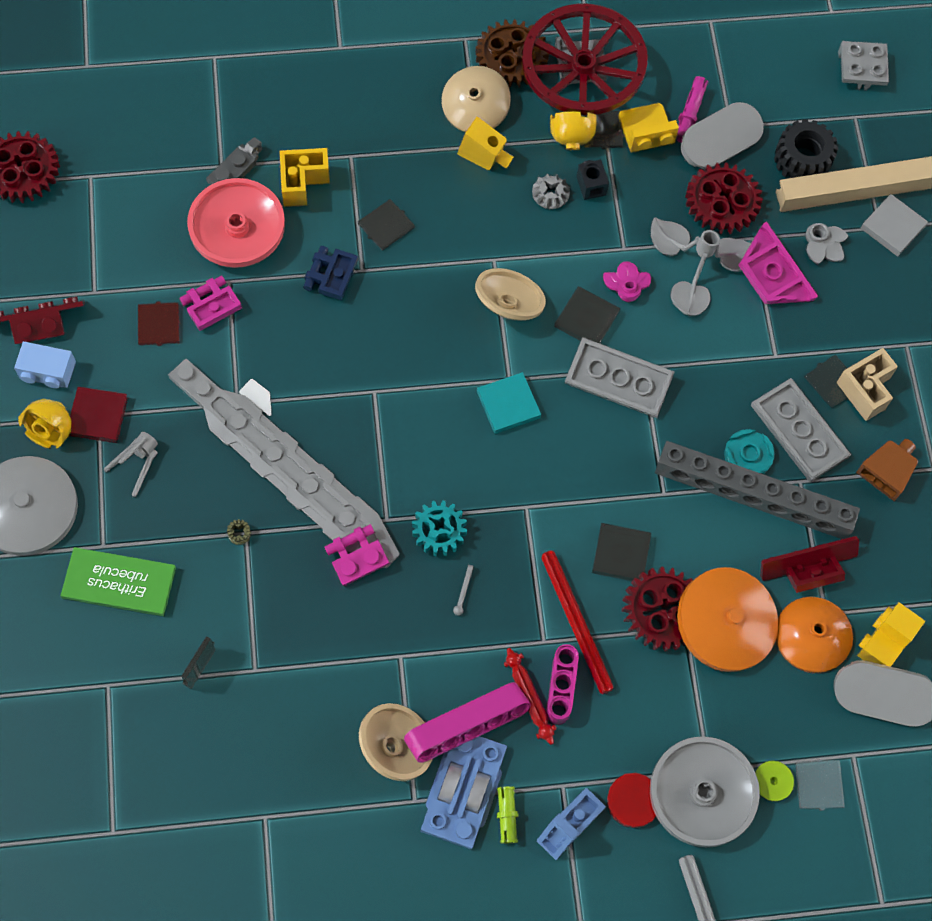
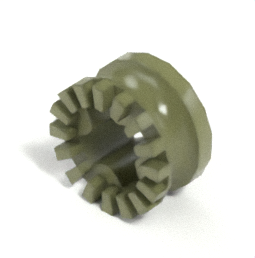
[227,519,251,545]

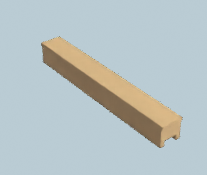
[776,157,932,212]

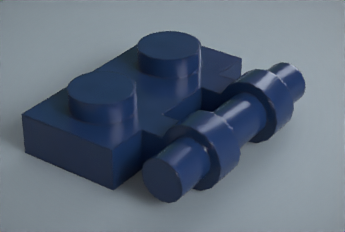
[303,246,358,301]

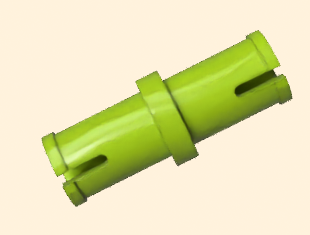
[497,786,519,844]

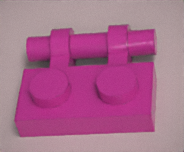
[179,275,242,331]
[324,524,390,586]

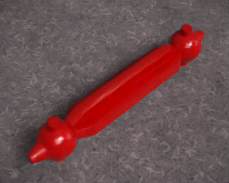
[504,648,557,745]

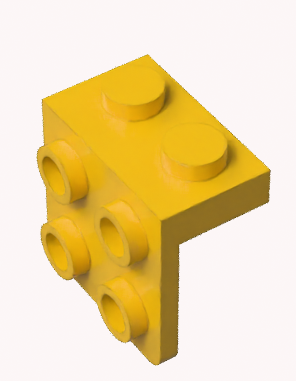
[618,103,679,152]

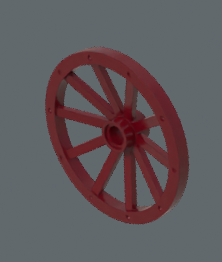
[522,4,648,115]

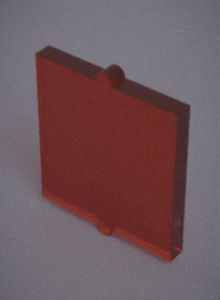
[138,301,179,346]

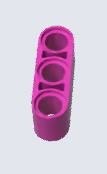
[546,644,579,725]

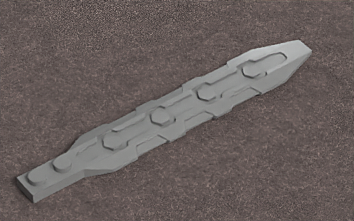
[168,359,400,569]

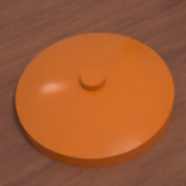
[677,567,778,672]

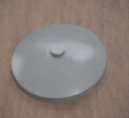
[0,456,78,556]
[650,737,759,847]

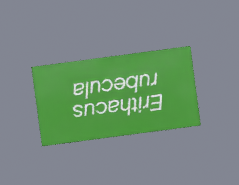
[60,547,176,617]

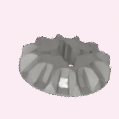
[532,173,570,209]

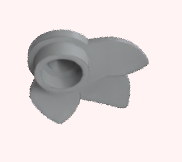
[805,223,848,264]

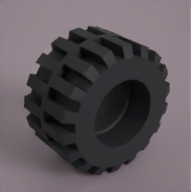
[774,119,838,178]

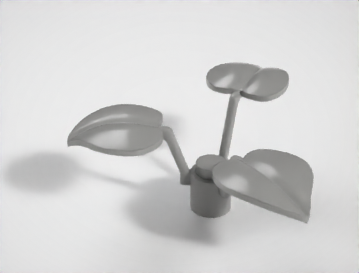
[651,218,751,316]

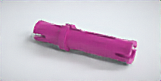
[676,76,708,143]

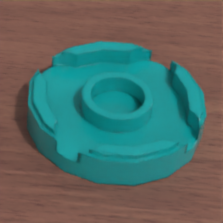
[724,429,775,474]

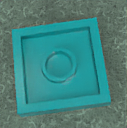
[477,372,541,434]

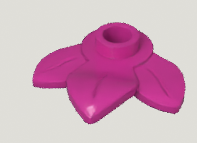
[603,261,651,302]

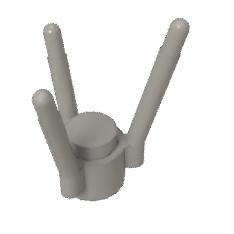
[104,432,158,497]

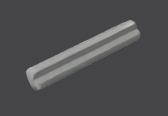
[679,855,716,921]

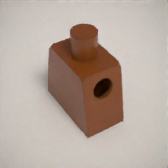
[856,439,918,502]

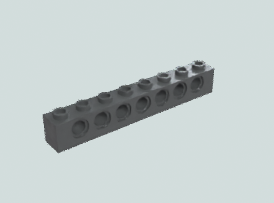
[655,441,860,539]

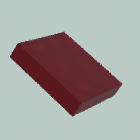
[68,387,128,443]

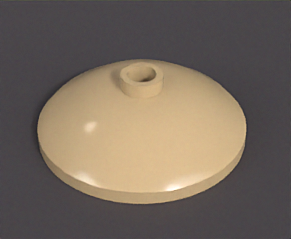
[442,66,511,132]
[475,268,546,321]
[359,703,432,781]

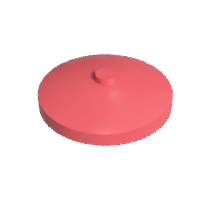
[187,178,285,267]

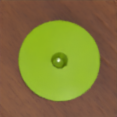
[755,761,794,801]

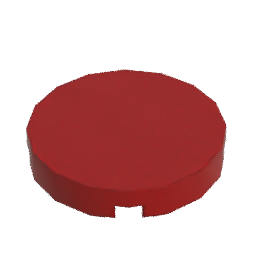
[607,773,656,828]

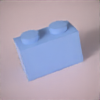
[14,342,76,388]

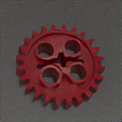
[0,131,60,203]
[685,162,763,234]
[621,567,693,651]

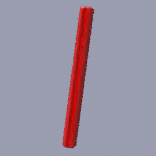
[541,550,614,694]

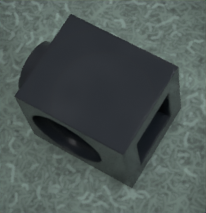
[576,160,609,200]

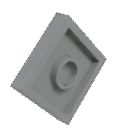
[861,194,928,256]

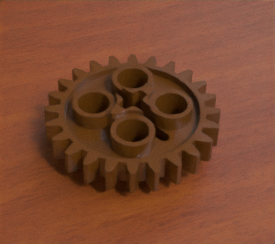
[475,19,549,88]

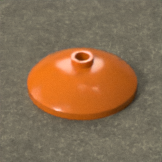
[776,597,853,673]

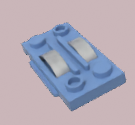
[420,736,507,850]

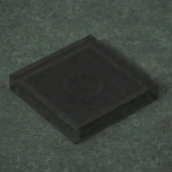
[554,286,621,344]
[592,523,651,581]

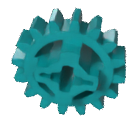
[412,500,467,556]

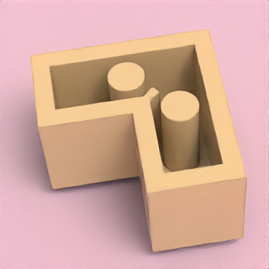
[837,348,898,421]

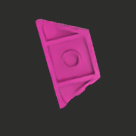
[738,222,818,304]

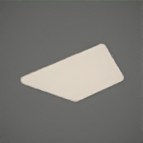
[239,379,271,416]

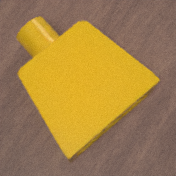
[457,117,514,170]

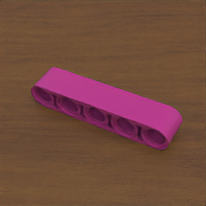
[404,682,531,763]

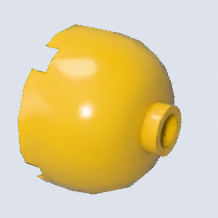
[550,112,597,150]
[18,399,71,449]

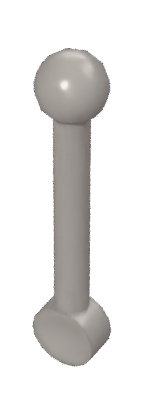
[453,565,473,615]

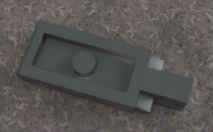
[206,137,262,185]

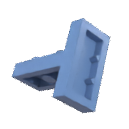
[537,788,606,860]

